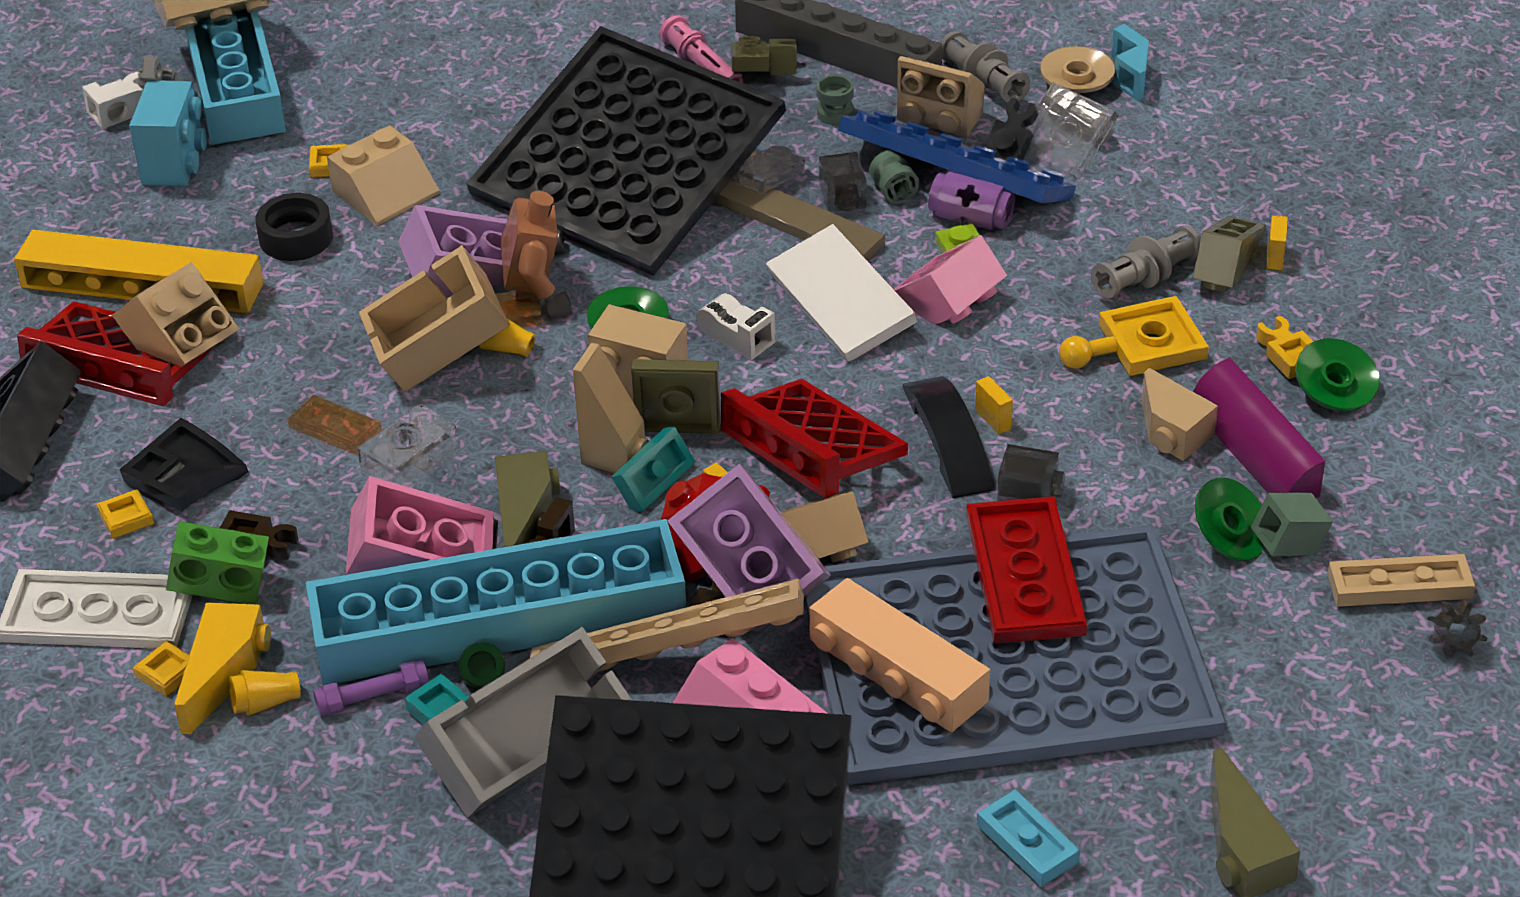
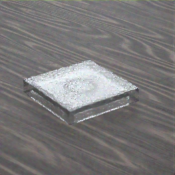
[1026,82,1119,180]

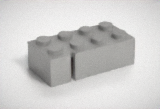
[414,627,632,818]

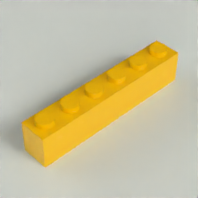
[14,229,264,314]

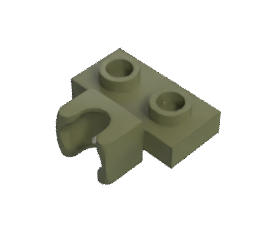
[731,36,797,75]

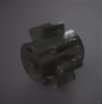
[1427,600,1488,658]

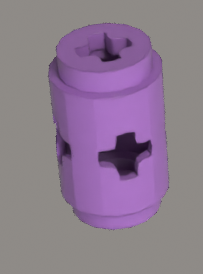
[928,171,1016,231]

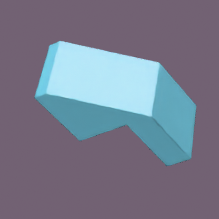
[1111,24,1149,101]

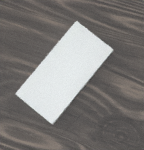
[765,224,917,362]
[0,569,193,649]

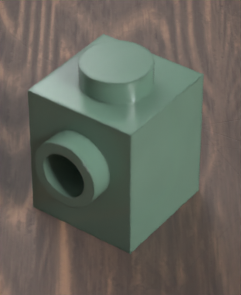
[1251,493,1333,556]

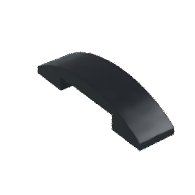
[902,376,994,498]

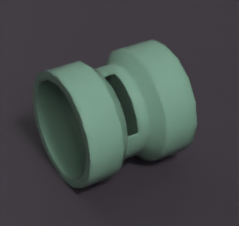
[816,74,854,125]
[869,150,919,203]

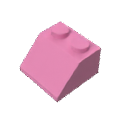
[894,235,1007,325]

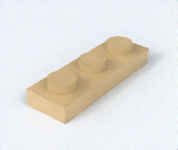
[1327,554,1475,607]

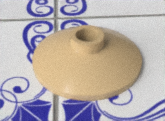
[1040,46,1115,93]

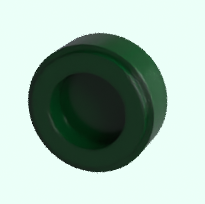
[458,642,505,690]

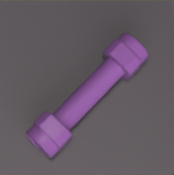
[313,659,429,717]

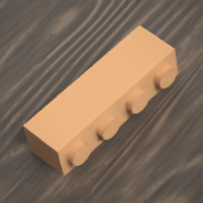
[809,578,990,733]

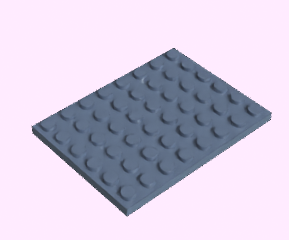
[804,525,1225,786]

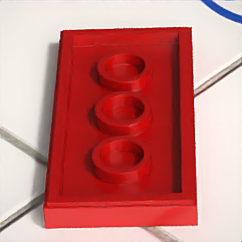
[966,496,1087,644]

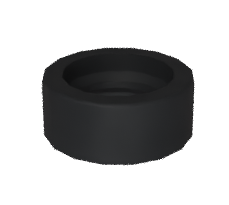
[255,192,333,261]

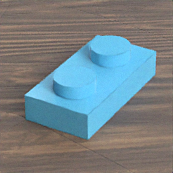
[977,790,1080,887]

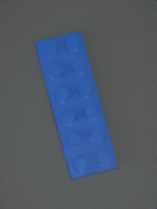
[838,111,1076,203]

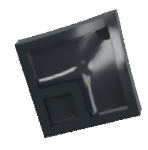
[119,418,249,511]

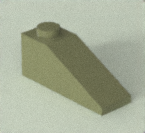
[1193,216,1266,291]
[495,451,560,547]
[1210,748,1301,897]

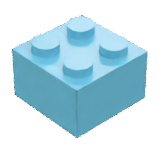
[129,80,207,186]

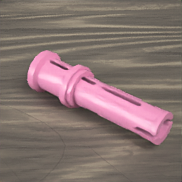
[659,15,744,83]

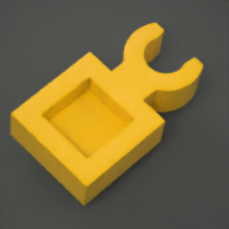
[1256,316,1314,379]

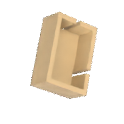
[359,245,509,392]

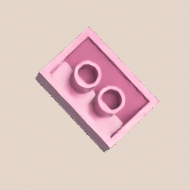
[673,638,827,713]

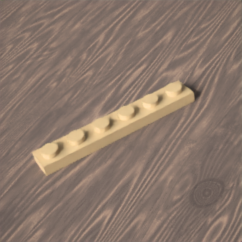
[530,579,804,671]

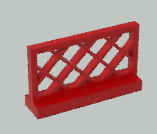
[17,301,213,407]
[721,379,908,498]

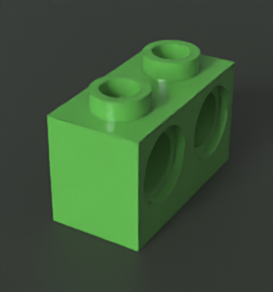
[166,521,269,603]

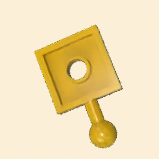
[1059,296,1209,376]

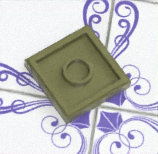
[631,359,721,434]

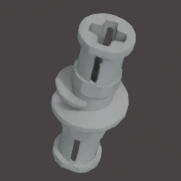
[941,31,1031,103]
[1091,225,1201,299]

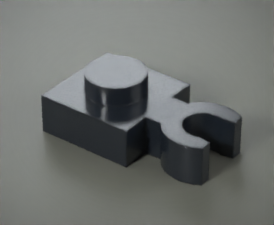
[984,98,1038,160]

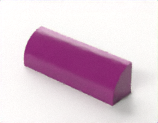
[1193,357,1325,498]

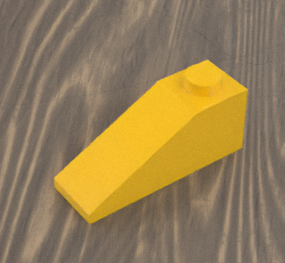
[174,602,271,734]

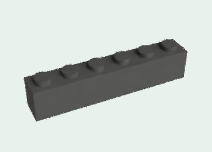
[735,0,943,87]

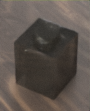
[819,152,866,212]
[997,444,1065,501]

